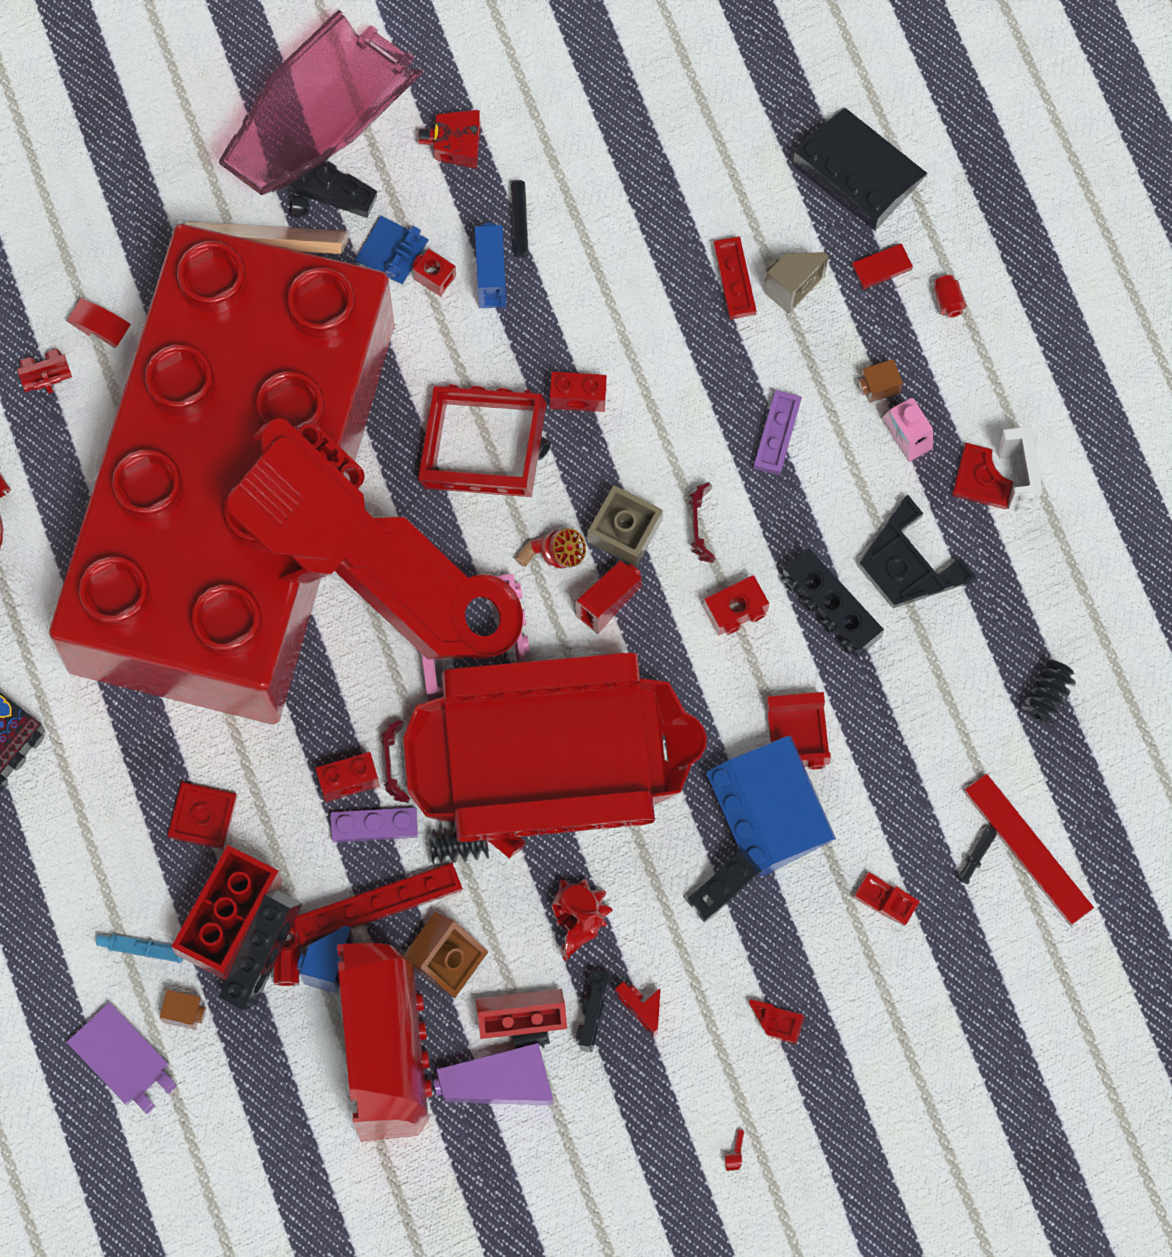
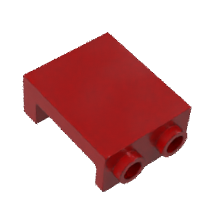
[766,692,831,770]

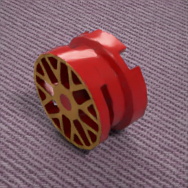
[542,528,586,569]

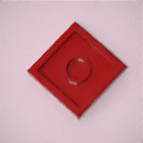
[168,782,238,850]

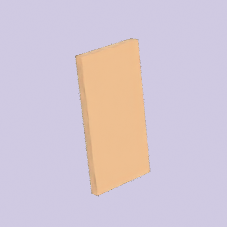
[185,221,349,254]

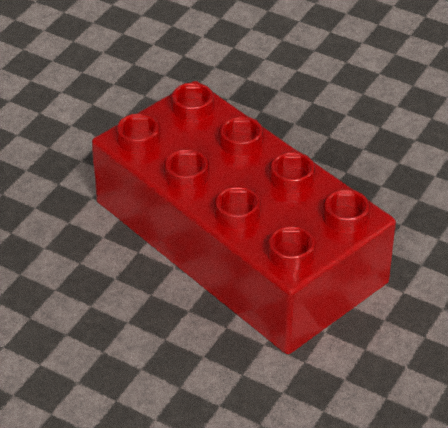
[49,224,395,725]

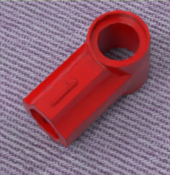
[274,927,301,986]

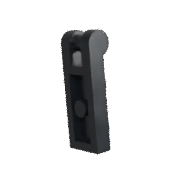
[686,849,762,923]

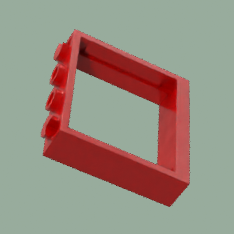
[418,384,547,498]

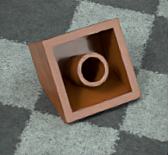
[403,912,488,998]

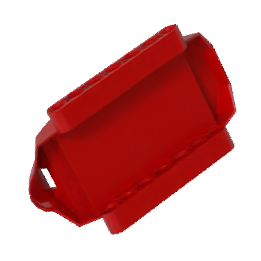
[403,653,707,842]

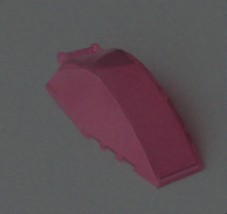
[219,10,423,195]

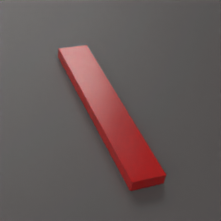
[964,774,1094,926]
[292,863,463,947]

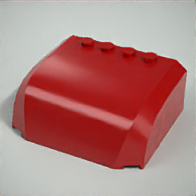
[337,943,433,1142]

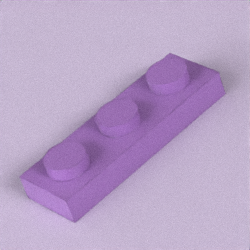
[754,390,802,476]
[331,808,418,843]

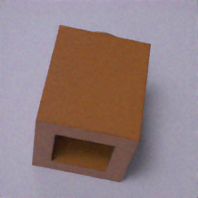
[858,359,903,403]
[159,990,206,1030]

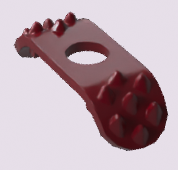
[688,482,716,564]
[380,720,411,803]

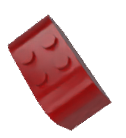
[171,845,282,981]

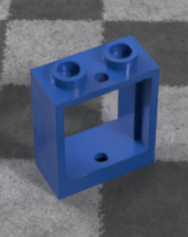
[475,223,506,308]

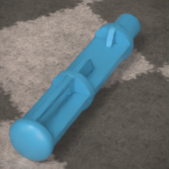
[96,934,184,963]

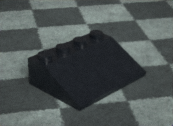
[793,108,928,231]

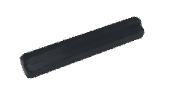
[511,180,529,258]

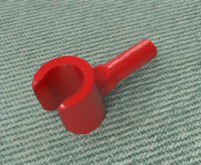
[725,1130,745,1171]

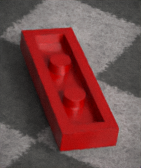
[713,236,757,320]

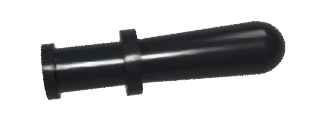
[956,826,997,884]

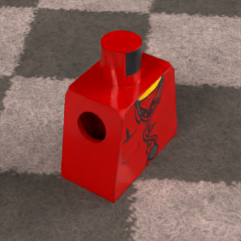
[419,110,481,169]

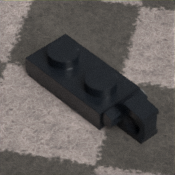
[576,969,610,1053]

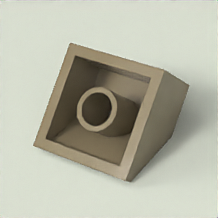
[764,252,828,314]

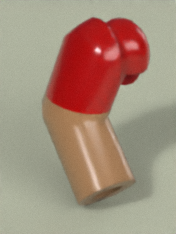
[515,537,545,567]

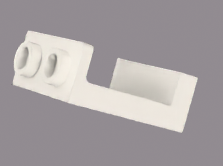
[997,426,1043,513]

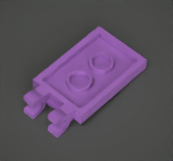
[67,1002,177,1114]

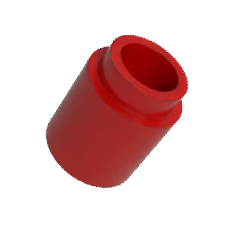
[933,275,967,318]

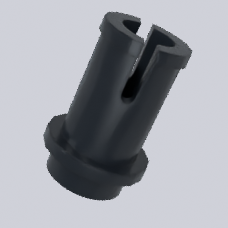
[513,1031,550,1049]

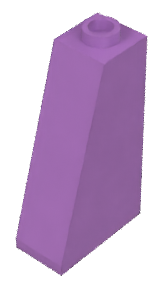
[433,1043,553,1106]

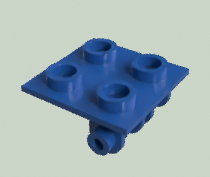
[355,216,429,285]

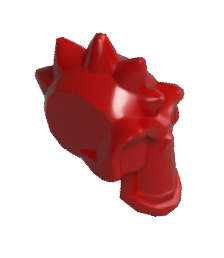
[552,879,613,961]

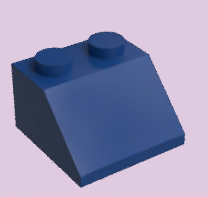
[297,926,354,994]

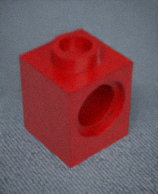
[412,249,456,297]

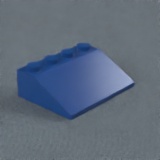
[706,736,836,876]

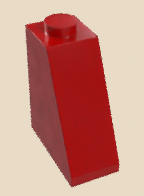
[577,561,642,634]

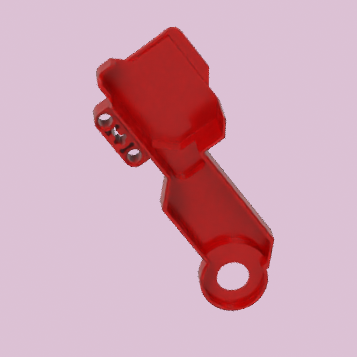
[225,418,523,660]

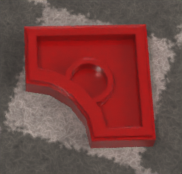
[952,443,1013,510]

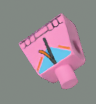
[882,398,933,462]

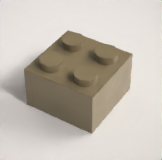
[587,485,663,567]

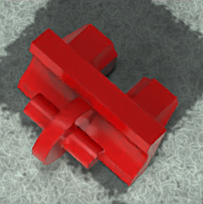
[17,349,73,394]

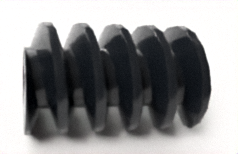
[1022,660,1076,724]
[429,827,490,866]

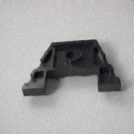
[859,495,976,609]

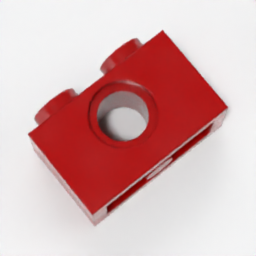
[550,372,607,412]
[703,575,770,636]
[316,752,380,803]

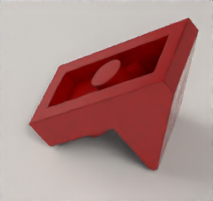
[615,982,661,1037]

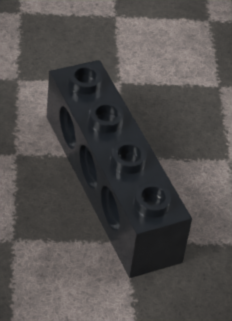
[782,548,884,658]
[219,890,302,1011]

